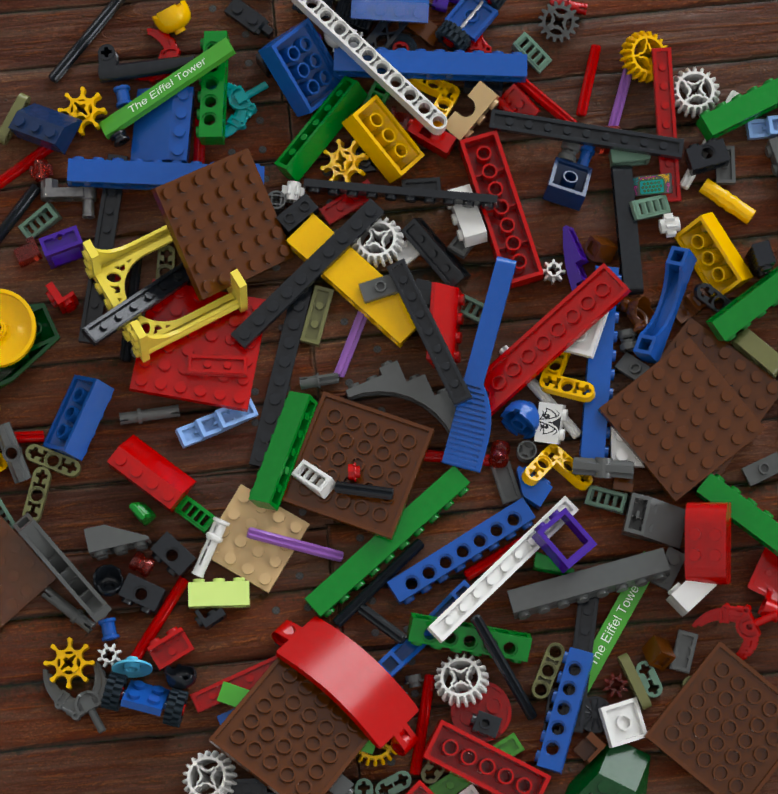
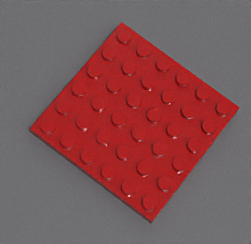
[129,279,266,412]

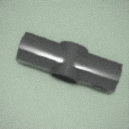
[0,421,32,484]
[572,457,634,479]

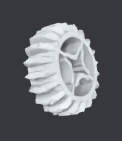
[673,67,720,119]
[352,217,404,268]
[434,653,489,708]
[182,750,238,794]

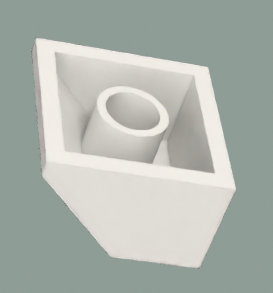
[666,581,717,617]

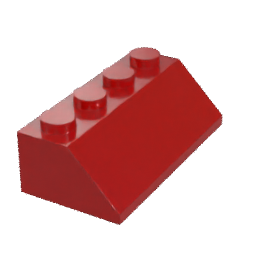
[426,282,465,369]
[107,434,196,513]

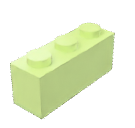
[188,577,250,609]

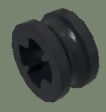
[110,130,130,147]

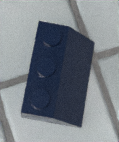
[8,103,82,155]

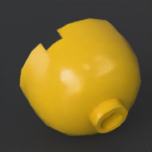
[152,0,191,35]

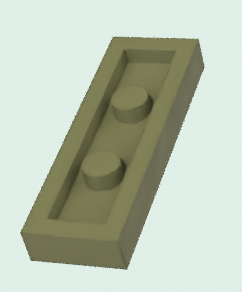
[300,285,334,347]

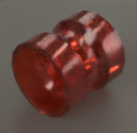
[488,440,511,468]
[128,551,156,578]

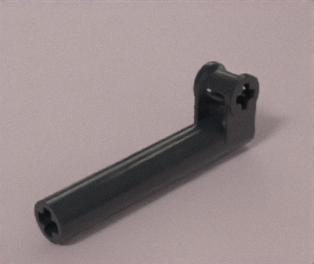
[98,44,195,84]

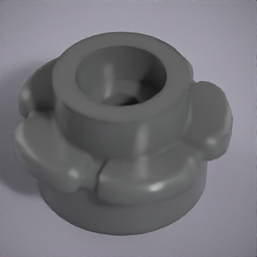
[404,673,424,688]

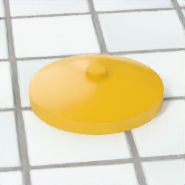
[0,289,37,368]

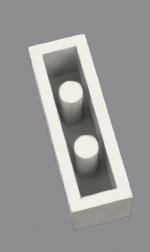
[447,184,488,248]

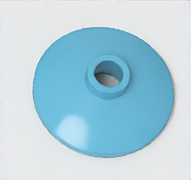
[112,656,153,678]

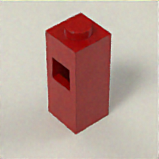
[406,118,457,159]

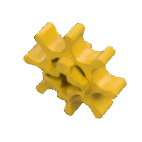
[58,86,107,136]
[320,139,369,182]
[43,637,96,690]

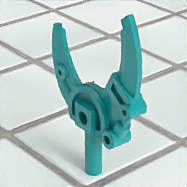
[209,81,269,139]

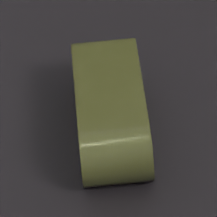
[731,328,778,379]
[530,642,565,700]

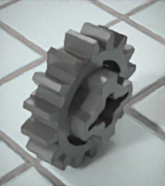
[538,1,579,42]

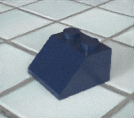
[543,157,593,211]

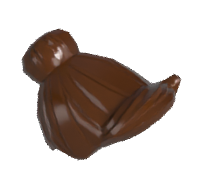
[619,296,654,335]

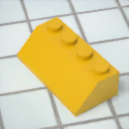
[342,94,425,183]
[674,212,754,301]

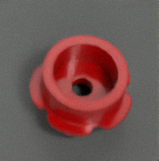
[348,462,360,482]

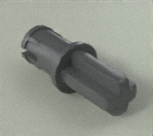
[299,373,339,390]

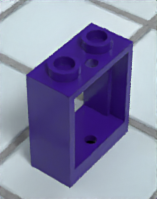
[39,225,84,270]
[532,508,597,574]

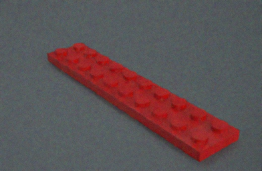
[484,263,631,417]

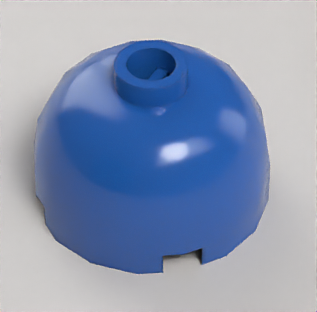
[501,400,539,439]

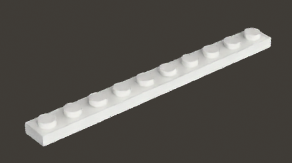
[427,496,579,643]

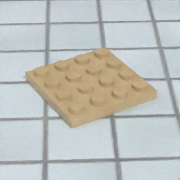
[199,484,310,594]

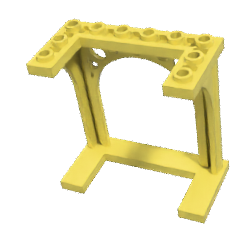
[82,225,248,363]

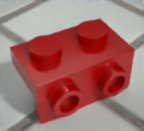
[497,83,541,116]
[45,281,79,314]
[146,627,195,671]

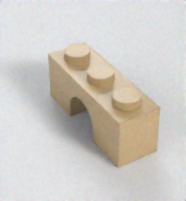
[446,81,500,140]

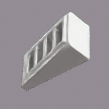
[291,459,335,499]

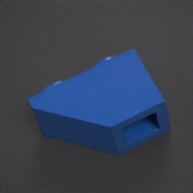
[515,466,553,510]

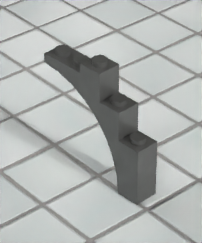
[346,360,457,435]
[12,513,112,623]

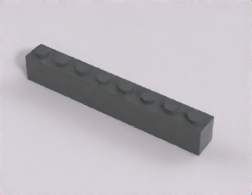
[507,548,670,620]

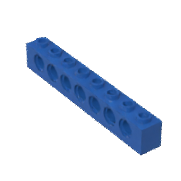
[387,497,536,605]

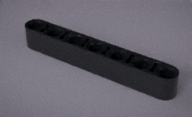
[611,165,644,295]

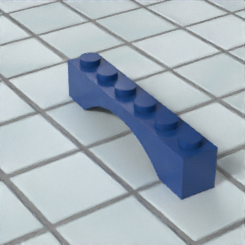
[633,246,697,364]
[378,580,470,677]

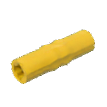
[699,178,756,224]

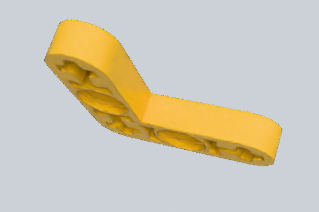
[407,79,460,127]
[539,352,595,403]
[521,444,593,491]

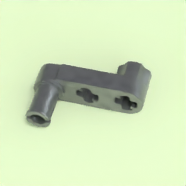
[41,178,96,219]

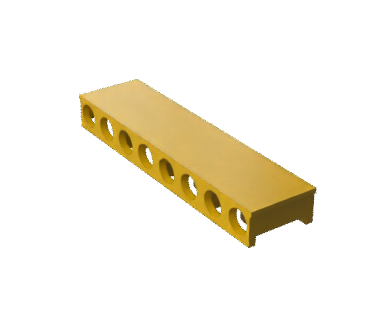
[286,213,417,348]

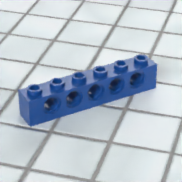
[534,647,595,775]

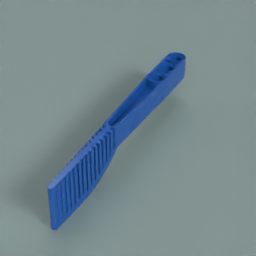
[441,256,517,473]

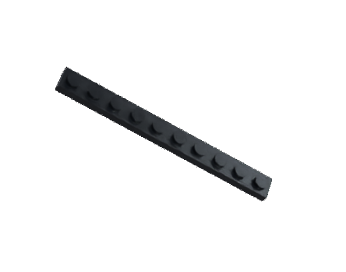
[489,109,684,160]
[78,154,128,345]
[303,178,499,210]
[231,198,385,349]
[249,282,315,468]

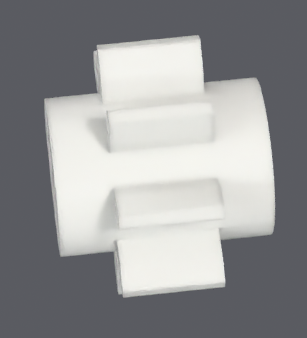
[281,181,305,204]
[658,213,681,238]
[543,259,566,285]
[97,643,122,668]

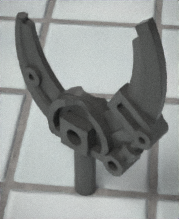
[43,661,107,734]

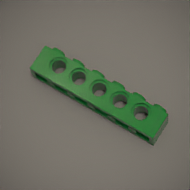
[196,31,230,145]
[406,612,532,663]

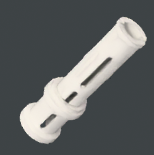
[191,516,230,578]

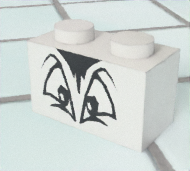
[534,402,568,445]

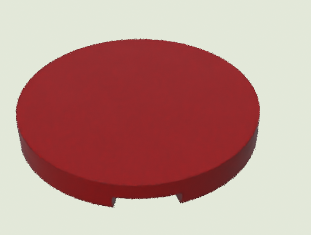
[450,681,512,742]

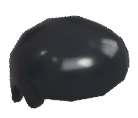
[93,564,124,597]
[164,663,197,690]

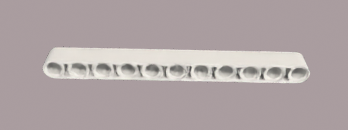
[291,0,447,135]

